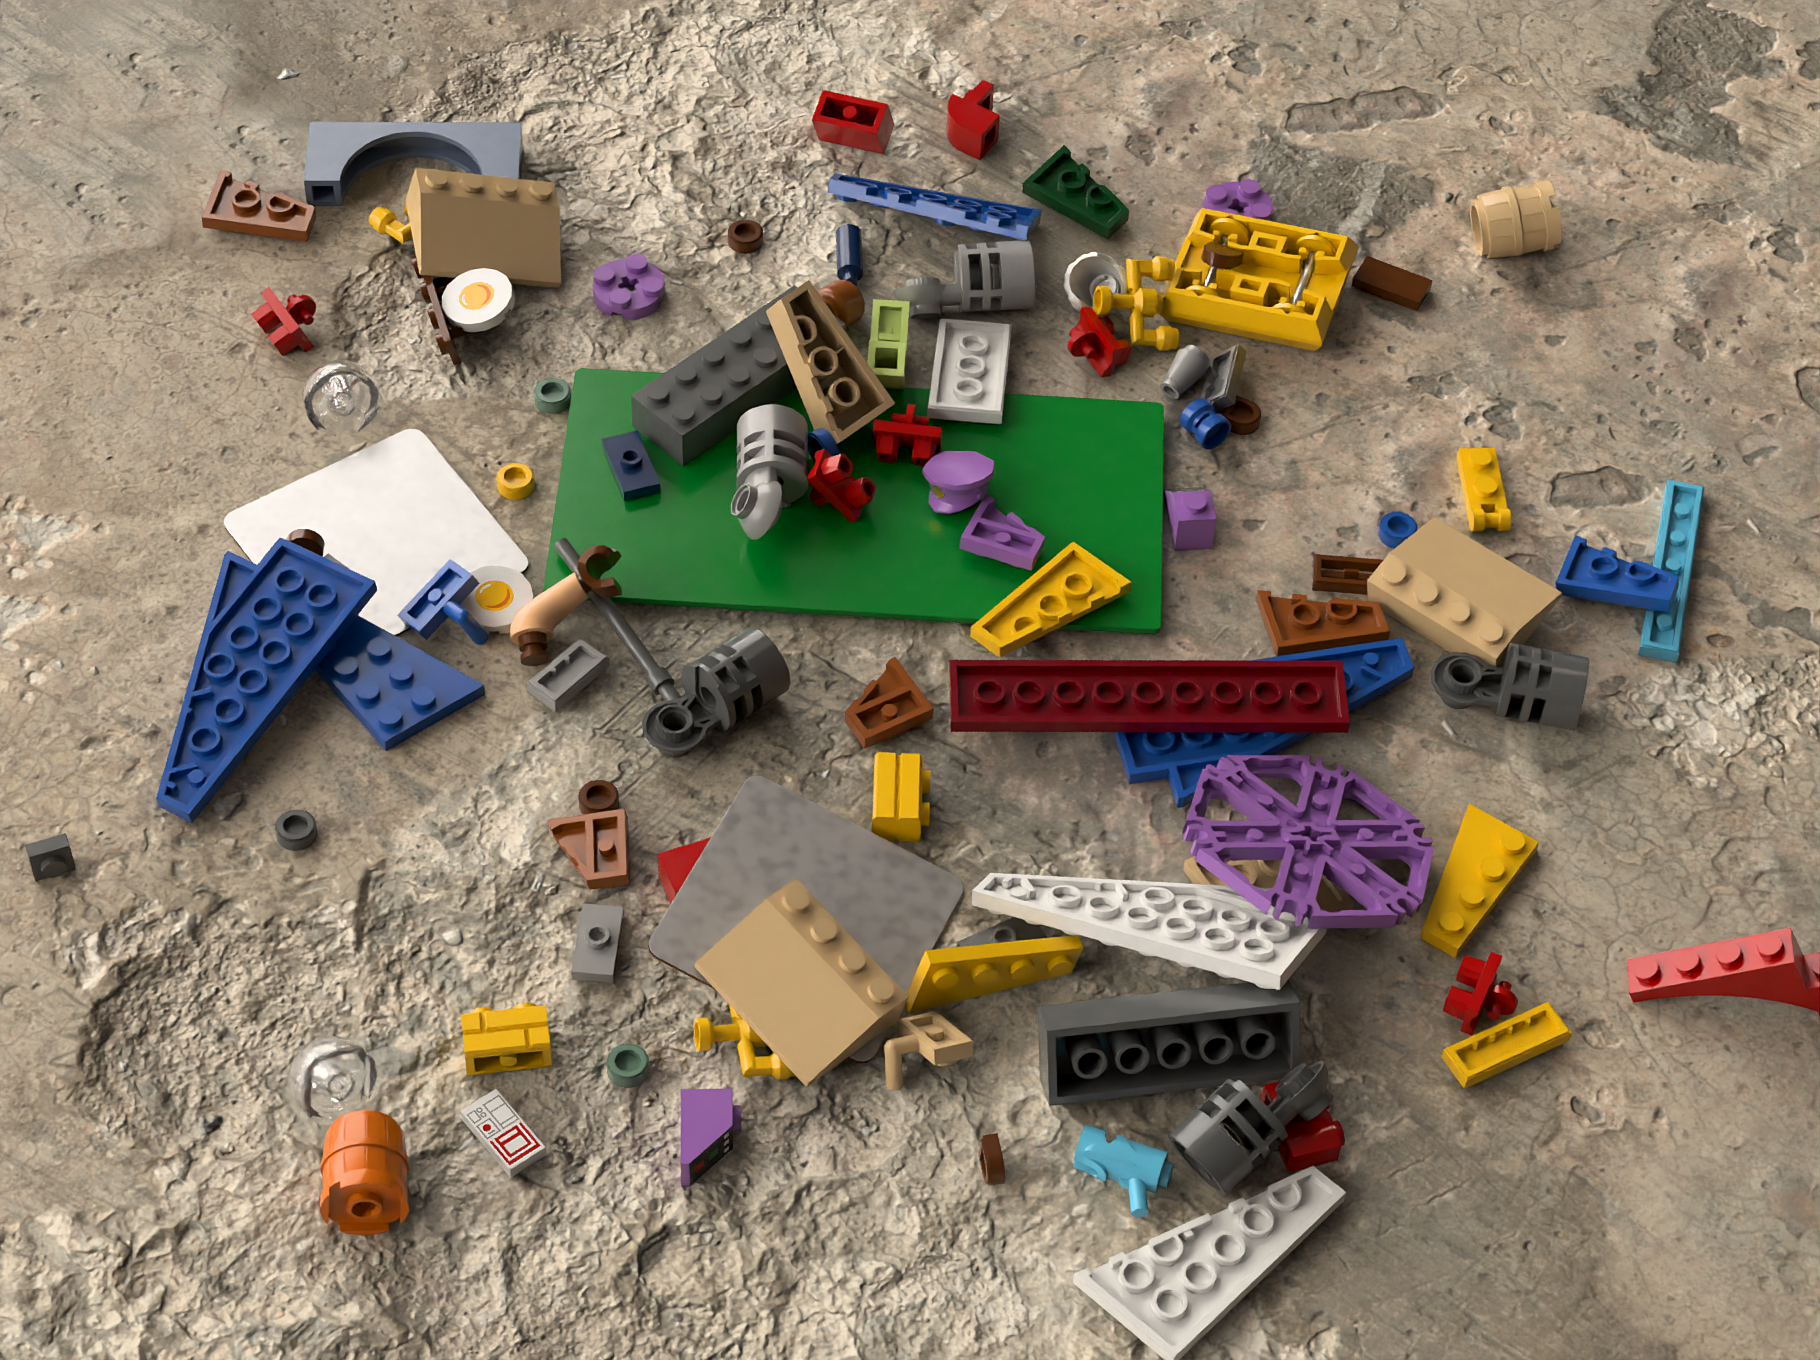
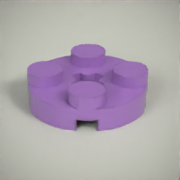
[1202,179,1273,221]
[593,254,665,320]

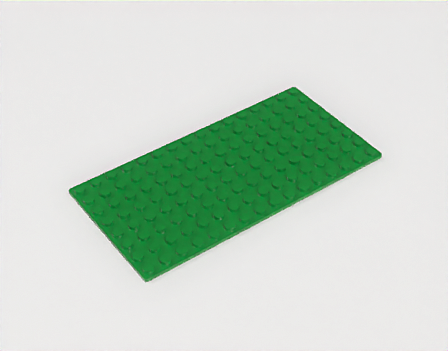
[543,368,1164,634]

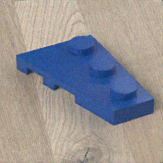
[1556,535,1679,612]

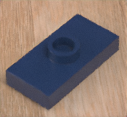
[602,430,660,501]

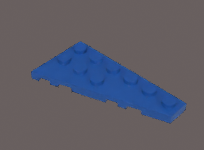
[828,173,1042,241]
[315,615,485,751]

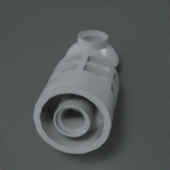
[894,240,1035,319]
[731,404,809,540]

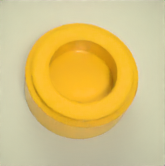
[496,463,535,500]

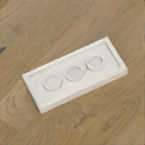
[927,319,1012,424]

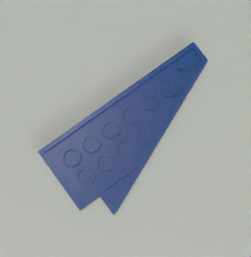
[156,537,377,823]
[1113,638,1414,808]

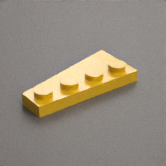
[970,542,1132,658]
[1420,803,1539,958]
[905,935,1083,1014]

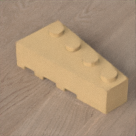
[766,280,895,444]

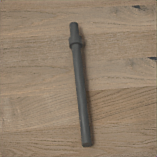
[554,538,681,701]

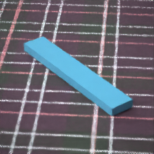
[1638,479,1705,663]

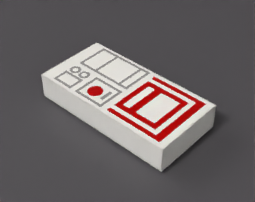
[460,1089,546,1178]

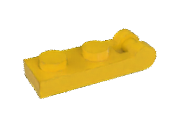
[1456,448,1511,532]

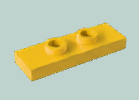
[1441,1002,1572,1089]

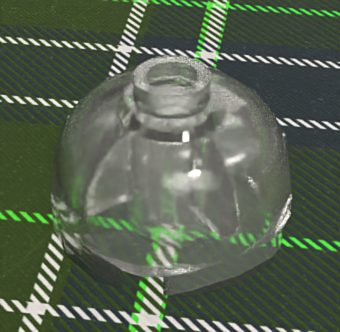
[302,360,379,436]
[288,1036,377,1126]

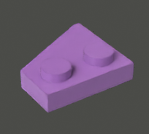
[959,496,1045,571]

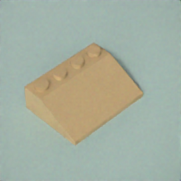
[406,168,561,288]
[1367,517,1562,667]
[694,878,909,1087]

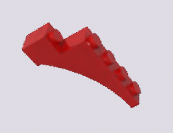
[1627,928,1820,1016]

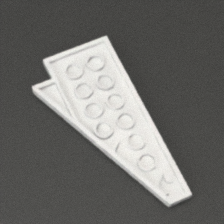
[972,873,1327,990]

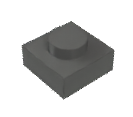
[25,833,76,882]

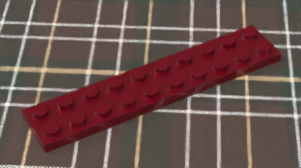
[948,660,1350,733]

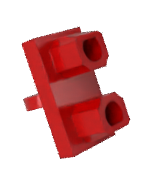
[251,287,317,356]
[1067,306,1132,377]
[873,404,942,467]
[806,449,876,522]
[1443,952,1518,1036]

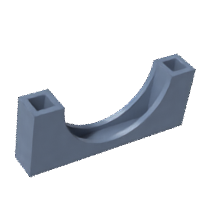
[304,122,523,206]

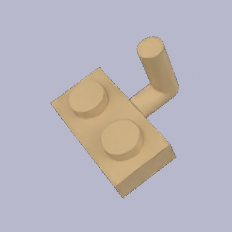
[884,1011,973,1090]

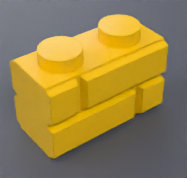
[872,752,931,842]
[461,1002,552,1076]

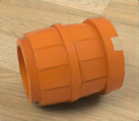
[320,1110,410,1236]

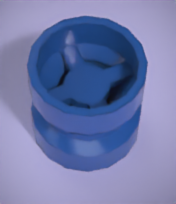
[1180,398,1232,450]

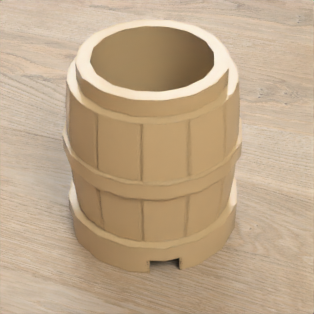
[1470,179,1562,258]

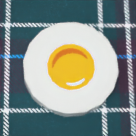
[442,268,515,332]
[460,565,533,634]

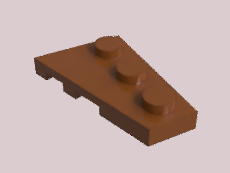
[201,169,316,242]
[1256,590,1390,656]

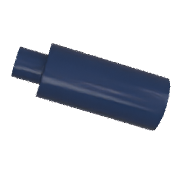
[836,224,863,286]

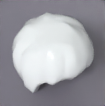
[1063,252,1130,317]

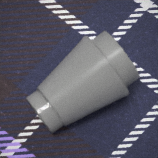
[1160,345,1210,399]

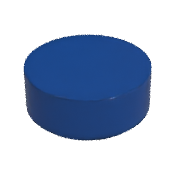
[808,428,839,462]
[1378,512,1418,549]

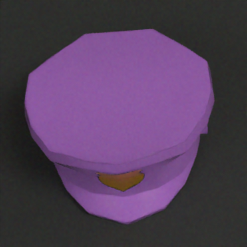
[922,451,995,514]

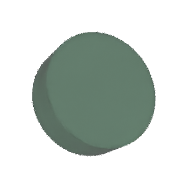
[534,378,571,414]
[606,1044,649,1088]

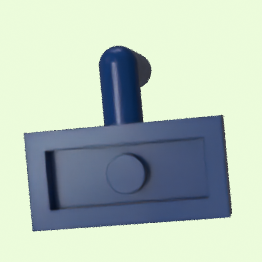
[397,559,488,645]

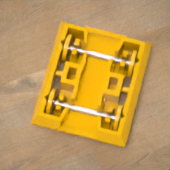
[1159,208,1358,351]

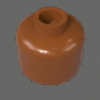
[817,280,865,329]

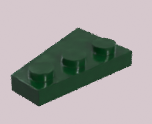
[1022,145,1129,239]

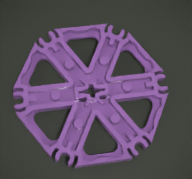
[1182,755,1435,929]

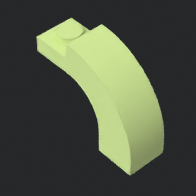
[867,299,910,389]

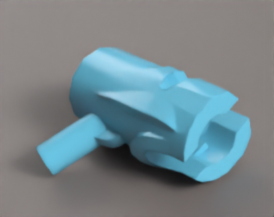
[1073,1125,1174,1217]

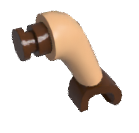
[510,545,622,666]

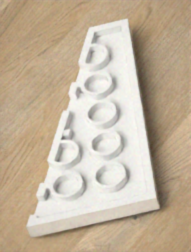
[1073,1166,1346,1360]

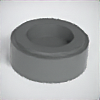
[275,810,317,851]

